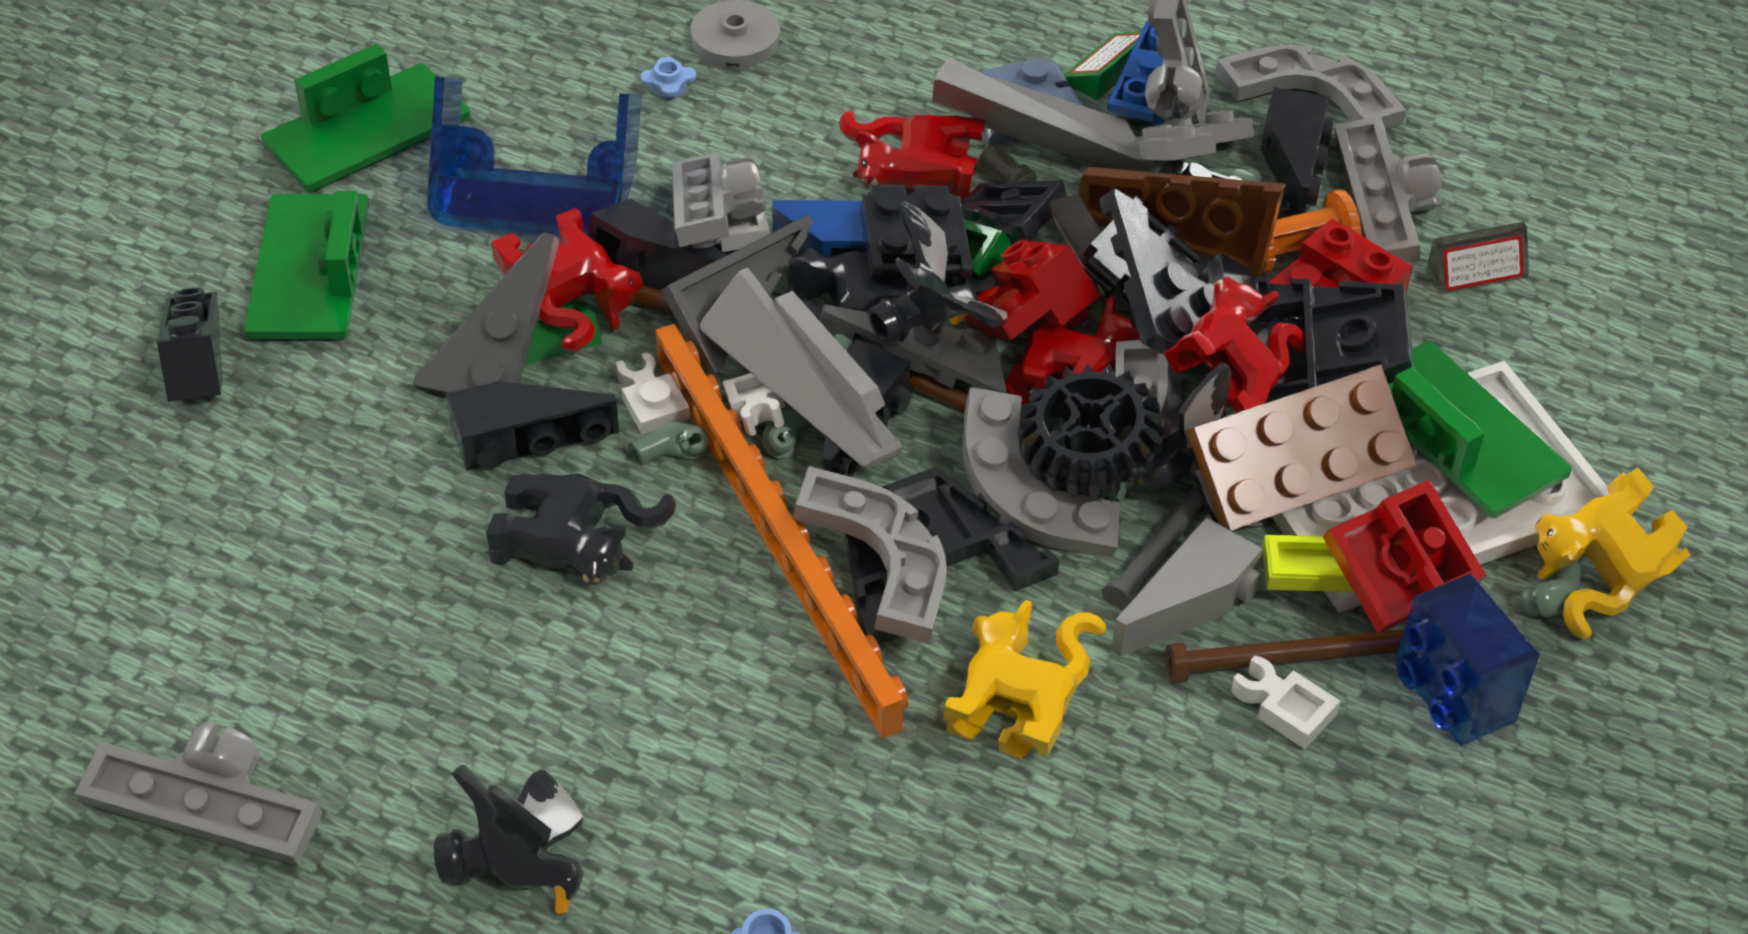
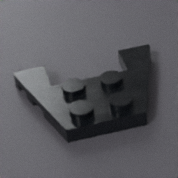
[1100,189,1253,377]
[1250,276,1414,403]
[844,467,1060,644]

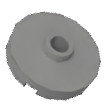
[690,0,780,68]

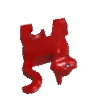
[838,111,985,203]
[491,208,643,352]
[1163,276,1306,414]
[1005,297,1140,409]

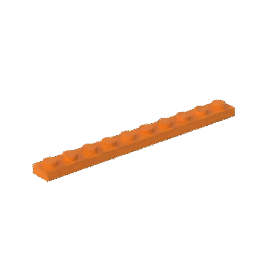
[655,324,908,739]

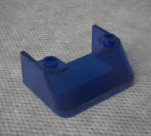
[427,76,642,237]

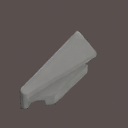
[932,58,1153,172]
[700,268,902,468]

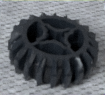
[1018,362,1164,501]

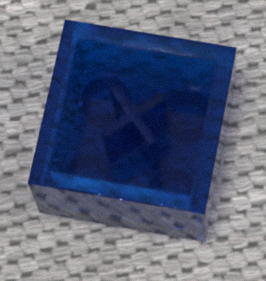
[1395,573,1540,746]

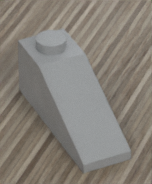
[1111,517,1263,657]

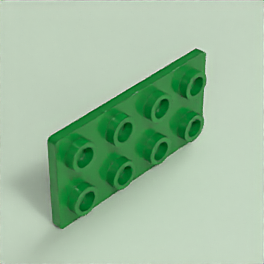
[261,43,471,192]
[244,191,369,339]
[1388,341,1572,518]

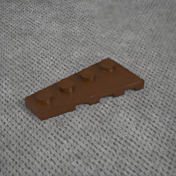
[1073,167,1286,277]

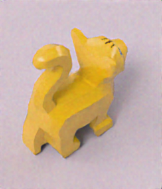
[1534,468,1691,639]
[943,600,1106,759]

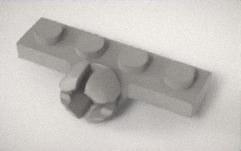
[1145,0,1210,124]
[1334,116,1442,261]
[672,152,766,248]
[74,722,323,866]

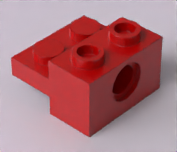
[1270,218,1413,319]
[964,240,1100,340]
[1323,480,1487,634]

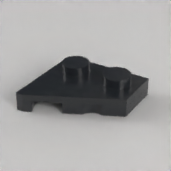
[961,180,1068,242]

